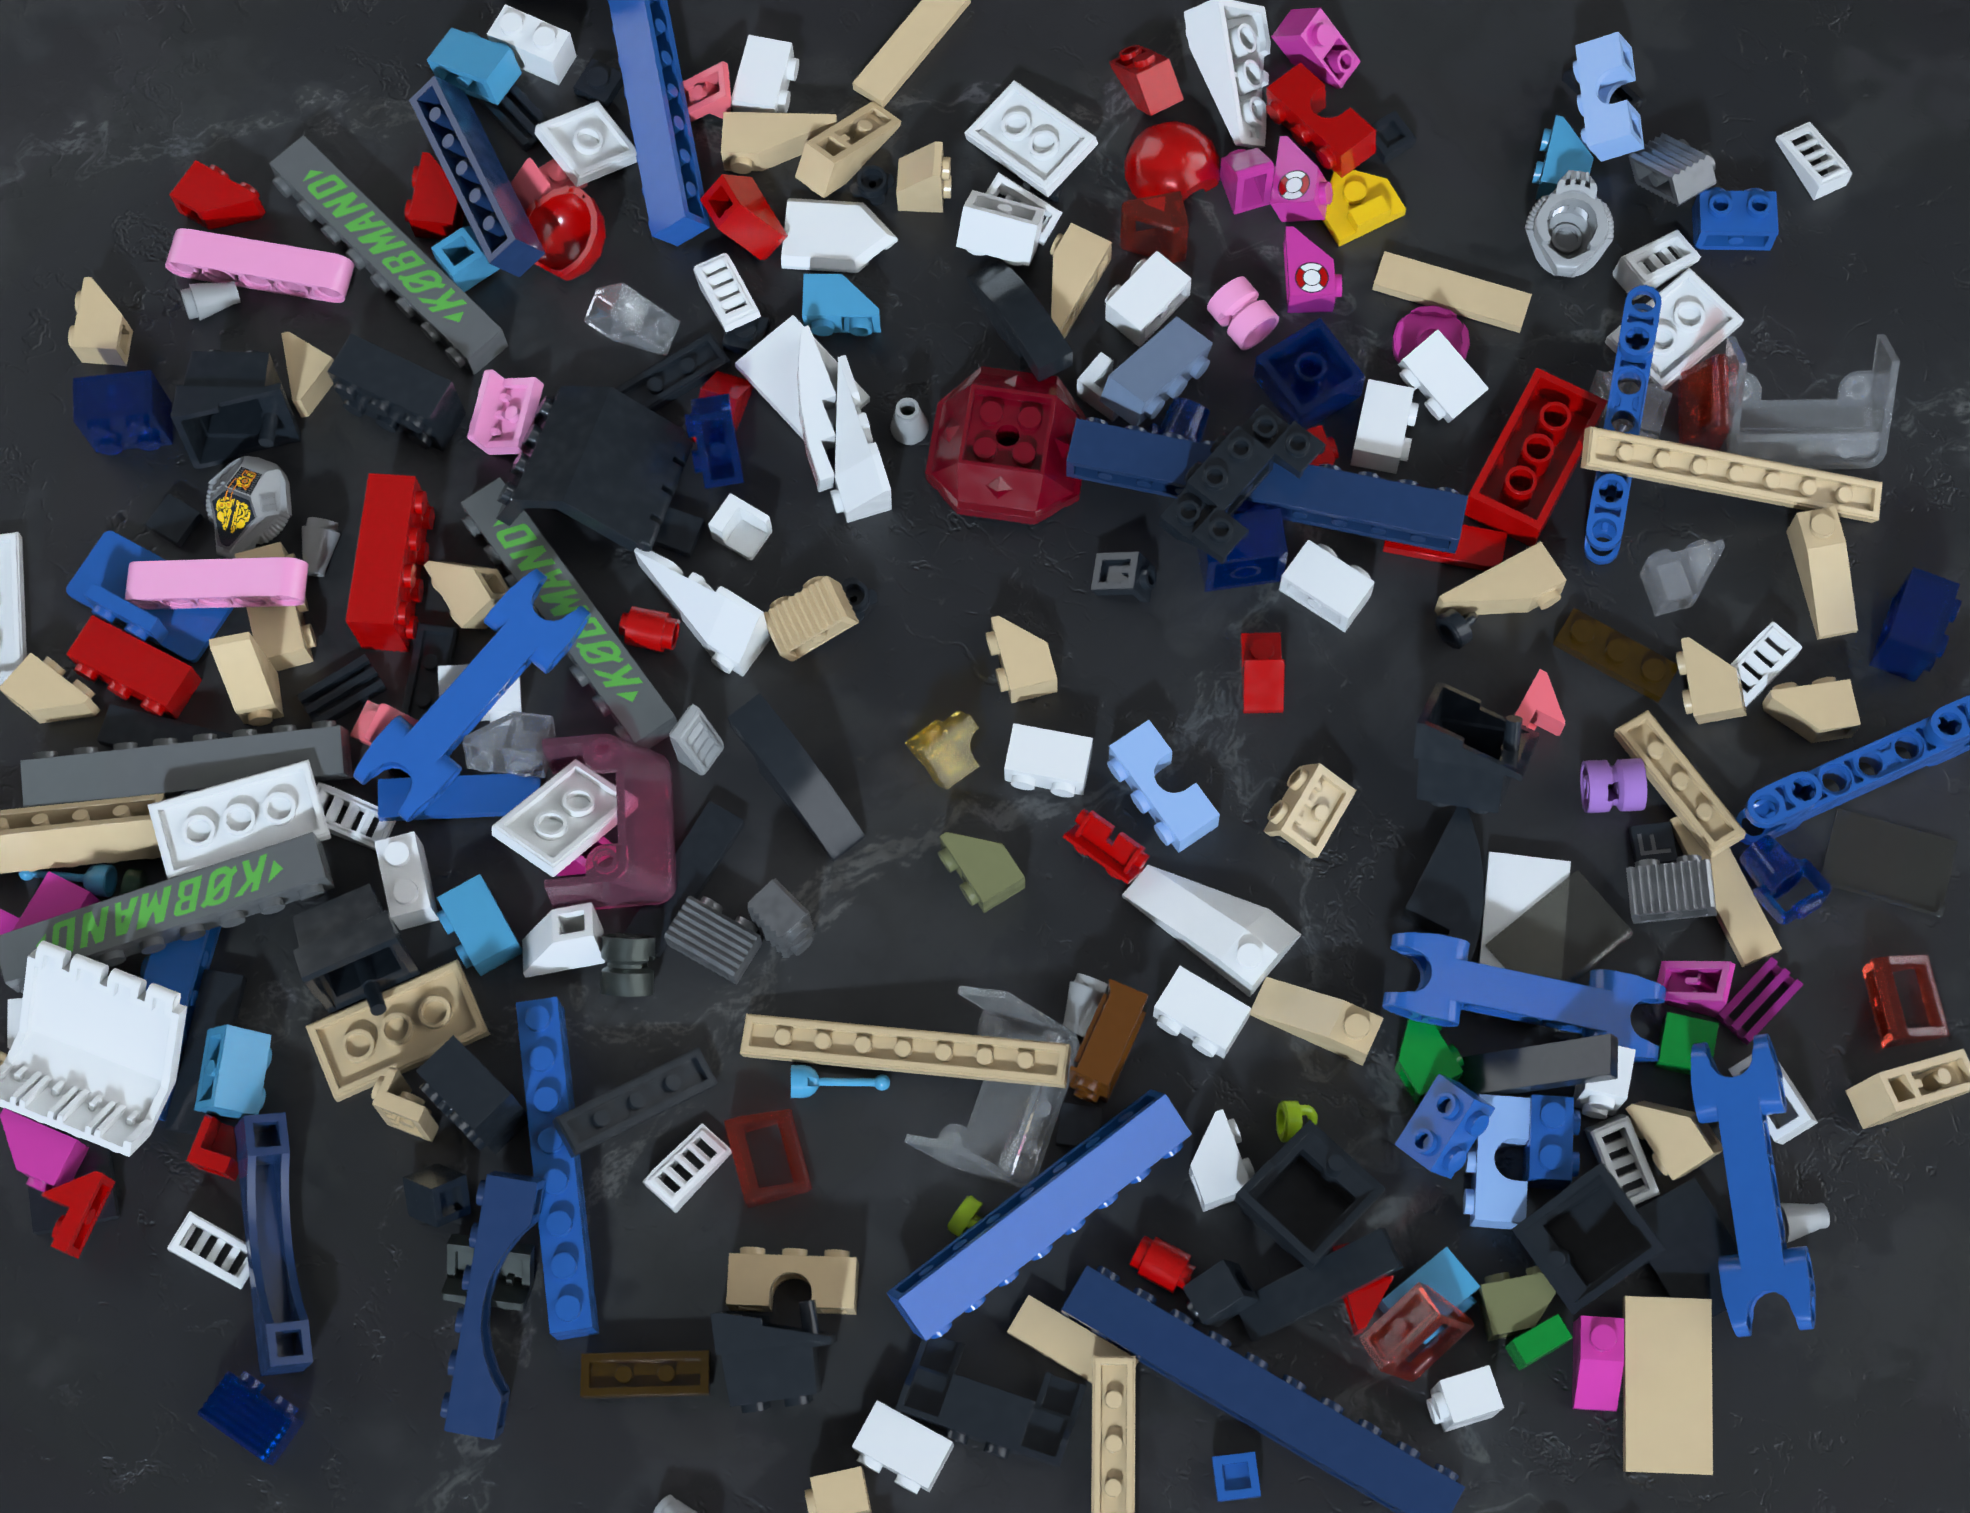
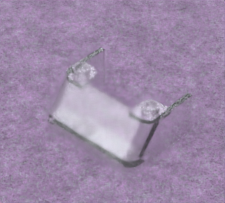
[1721,334,1900,469]
[904,986,1079,1188]

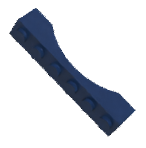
[234,1112,313,1377]
[440,1171,546,1440]

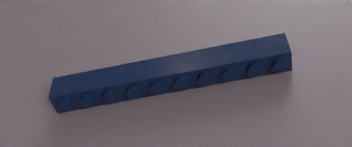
[1066,417,1468,554]
[1061,1265,1465,1513]

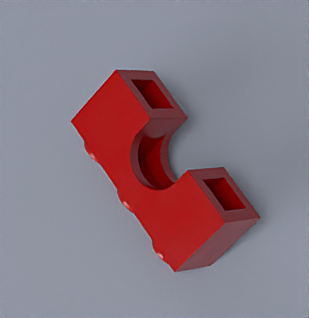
[1266,62,1376,178]

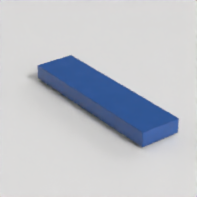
[378,772,541,822]

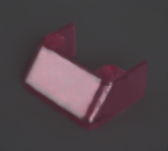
[542,734,677,910]

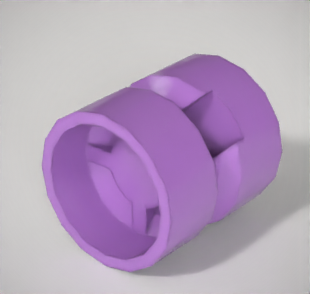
[1580,758,1647,813]

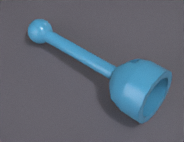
[19,864,117,897]
[791,1065,890,1098]

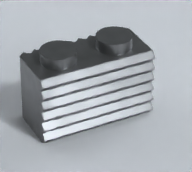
[1629,133,1717,207]
[1626,855,1717,924]
[748,878,815,958]
[664,896,762,984]

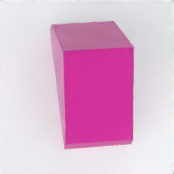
[1657,961,1735,1017]

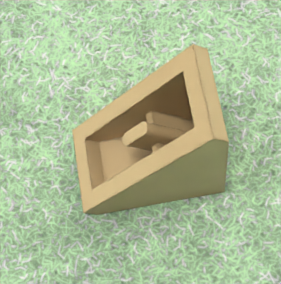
[281,332,334,418]

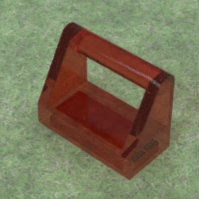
[1120,191,1189,263]
[1678,354,1730,451]
[1862,955,1950,1048]
[724,1109,812,1208]
[1359,1282,1474,1382]

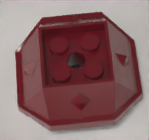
[925,366,1087,525]

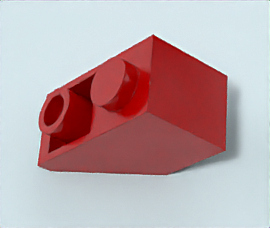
[1109,45,1184,116]
[405,152,465,240]
[169,160,266,230]
[700,174,788,260]

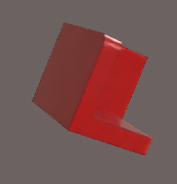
[186,1114,239,1181]

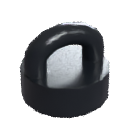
[1435,608,1478,649]

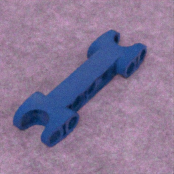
[1584,285,1662,565]
[353,569,591,822]
[1735,695,1970,846]
[1382,932,1667,1062]
[1691,1033,1816,1337]

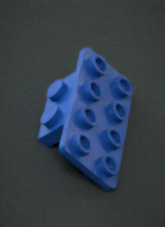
[66,531,234,663]

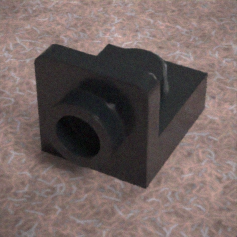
[1091,552,1157,602]

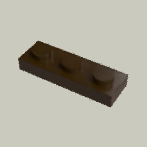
[1553,608,1678,703]
[580,1350,711,1399]

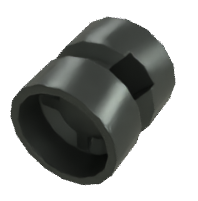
[600,933,656,997]

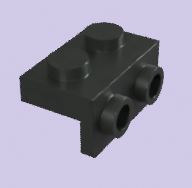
[441,1233,534,1311]

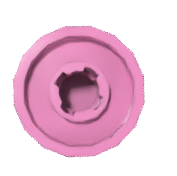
[1207,276,1279,350]

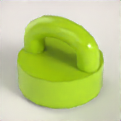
[1276,1100,1318,1143]
[947,1195,983,1237]

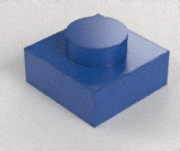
[1211,1452,1261,1502]

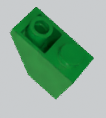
[1394,1018,1464,1104]

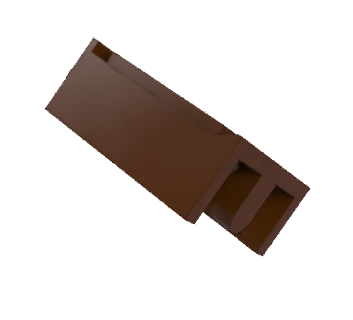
[1069,979,1148,1104]

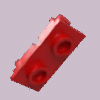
[1063,809,1150,884]

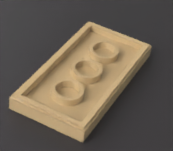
[305,959,490,1102]
[1623,1296,1713,1475]

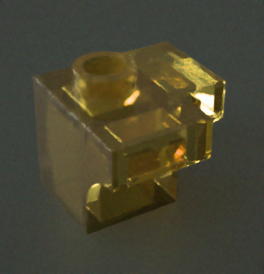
[905,710,979,789]

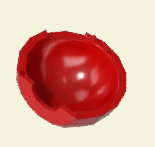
[1124,121,1220,213]
[525,185,606,281]

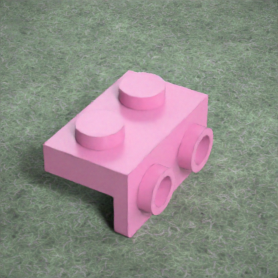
[467,369,544,455]

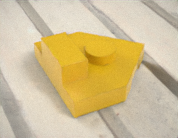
[1322,170,1406,247]

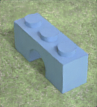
[1573,32,1645,162]
[1107,720,1220,853]
[1463,1094,1530,1230]

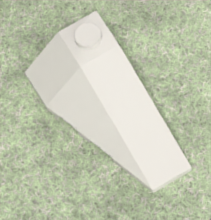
[1184,0,1271,149]
[830,355,892,523]
[634,547,770,677]
[1122,865,1301,997]

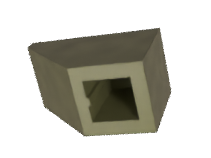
[938,832,1025,913]
[1476,1266,1556,1341]

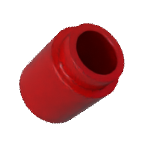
[619,606,680,652]
[1129,1236,1196,1293]

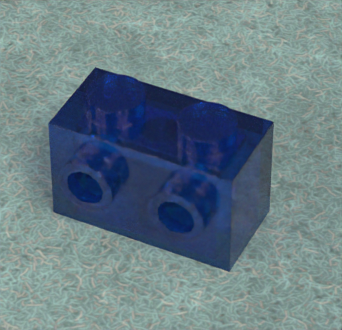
[685,394,744,489]

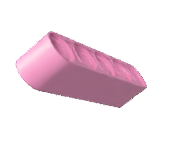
[165,228,355,303]
[125,557,308,609]

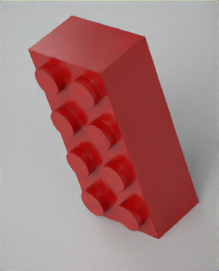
[1465,368,1608,547]
[346,473,435,652]

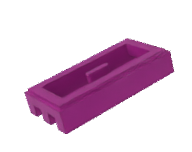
[1715,957,1803,1045]

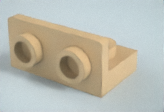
[1264,763,1357,858]
[371,1067,439,1142]

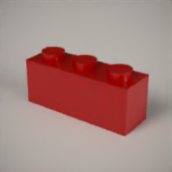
[66,615,202,720]

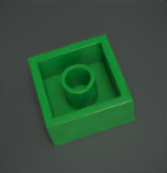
[1654,1012,1719,1075]
[1505,1314,1573,1371]

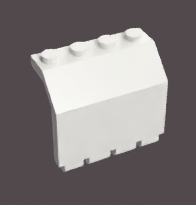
[0,940,187,1157]

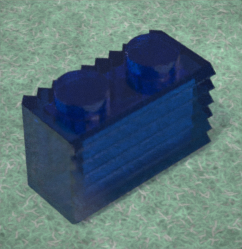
[197,1370,304,1466]

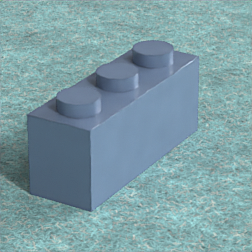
[1099,316,1213,426]

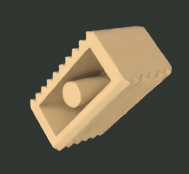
[764,576,859,662]

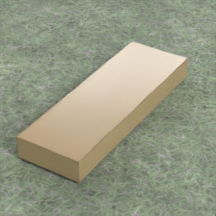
[1007,1295,1139,1384]

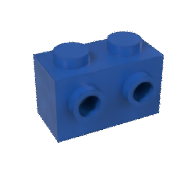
[1692,187,1779,251]
[1395,1074,1495,1179]
[1522,1094,1581,1190]

